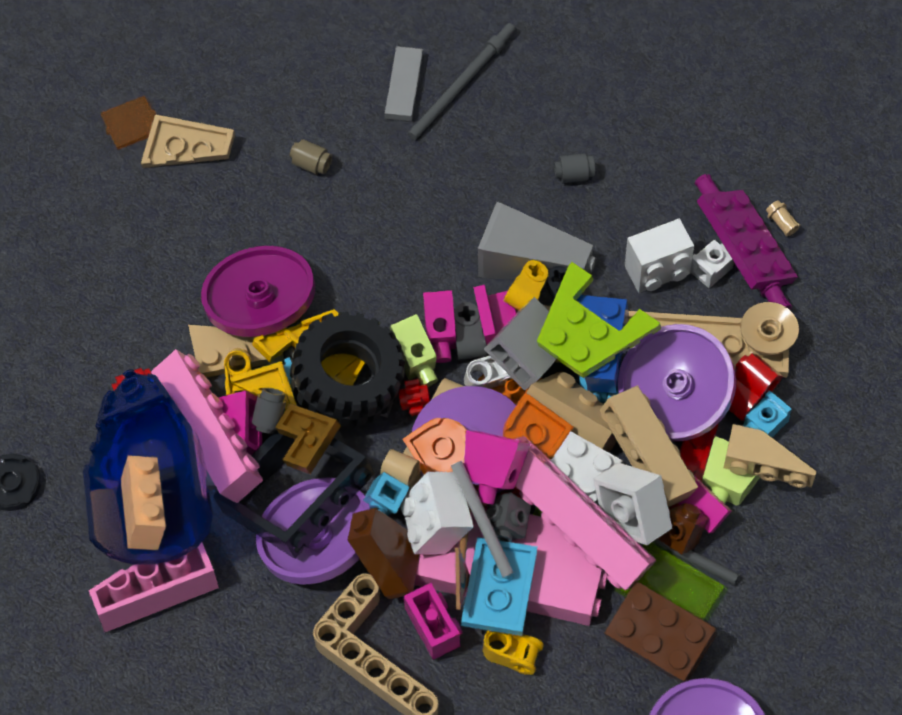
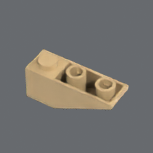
[723,424,816,488]

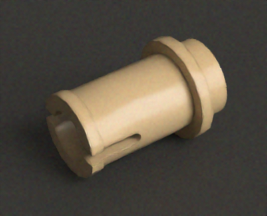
[766,200,800,237]

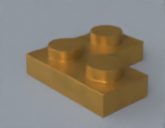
[275,404,341,474]

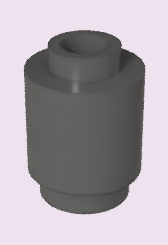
[554,153,595,183]
[252,388,287,433]

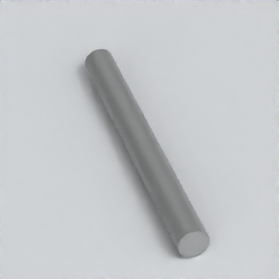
[451,461,514,577]

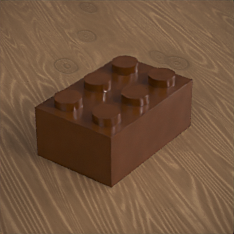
[604,581,717,683]

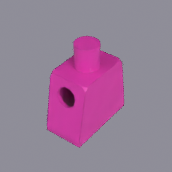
[423,290,456,363]
[464,430,531,504]

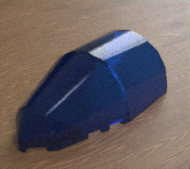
[83,369,213,565]

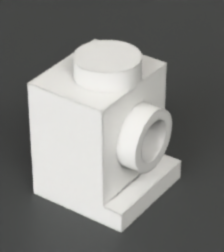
[690,240,734,288]

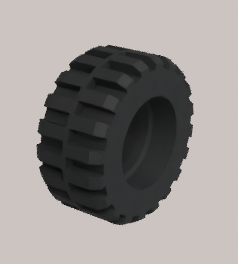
[290,311,405,428]

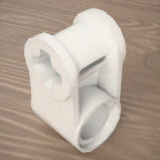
[464,355,512,389]

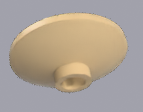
[740,302,799,355]

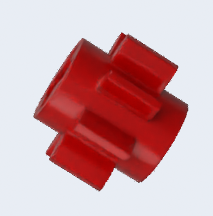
[399,379,431,416]

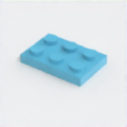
[461,537,538,636]

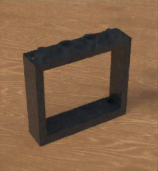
[213,430,374,559]

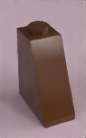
[347,507,419,599]

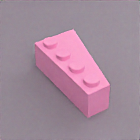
[89,522,219,632]

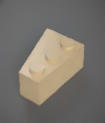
[526,370,617,452]

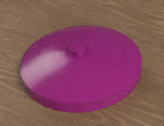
[201,246,315,337]

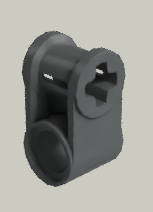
[454,302,487,360]

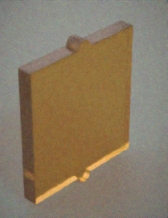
[101,96,156,150]

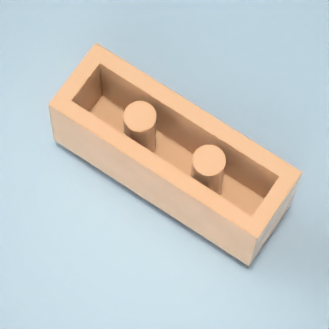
[121,456,166,550]

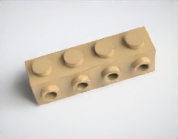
[600,385,698,507]

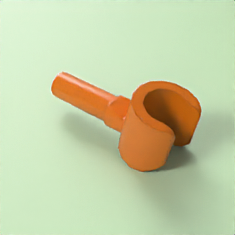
[502,379,526,399]

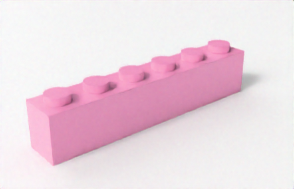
[151,349,263,503]
[515,436,657,591]

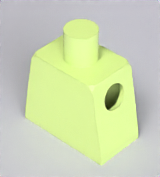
[390,314,438,387]
[702,436,760,505]

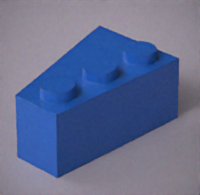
[576,295,629,394]

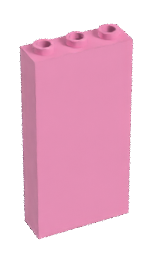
[414,507,608,626]

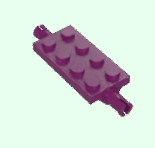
[695,174,798,310]

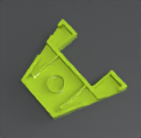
[537,262,661,378]

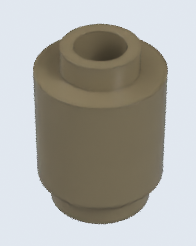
[289,139,333,175]

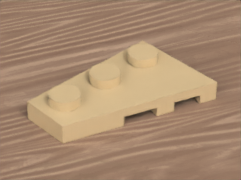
[141,114,235,168]
[188,325,284,378]

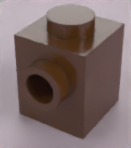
[658,503,709,555]

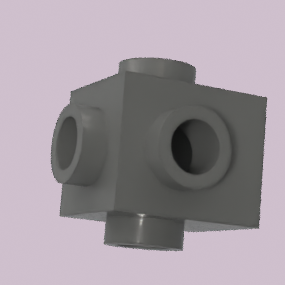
[486,492,531,542]

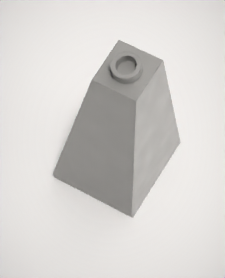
[478,202,596,281]

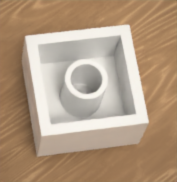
[625,218,694,293]
[551,431,622,505]
[593,463,672,545]
[401,472,473,554]

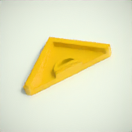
[230,361,297,410]

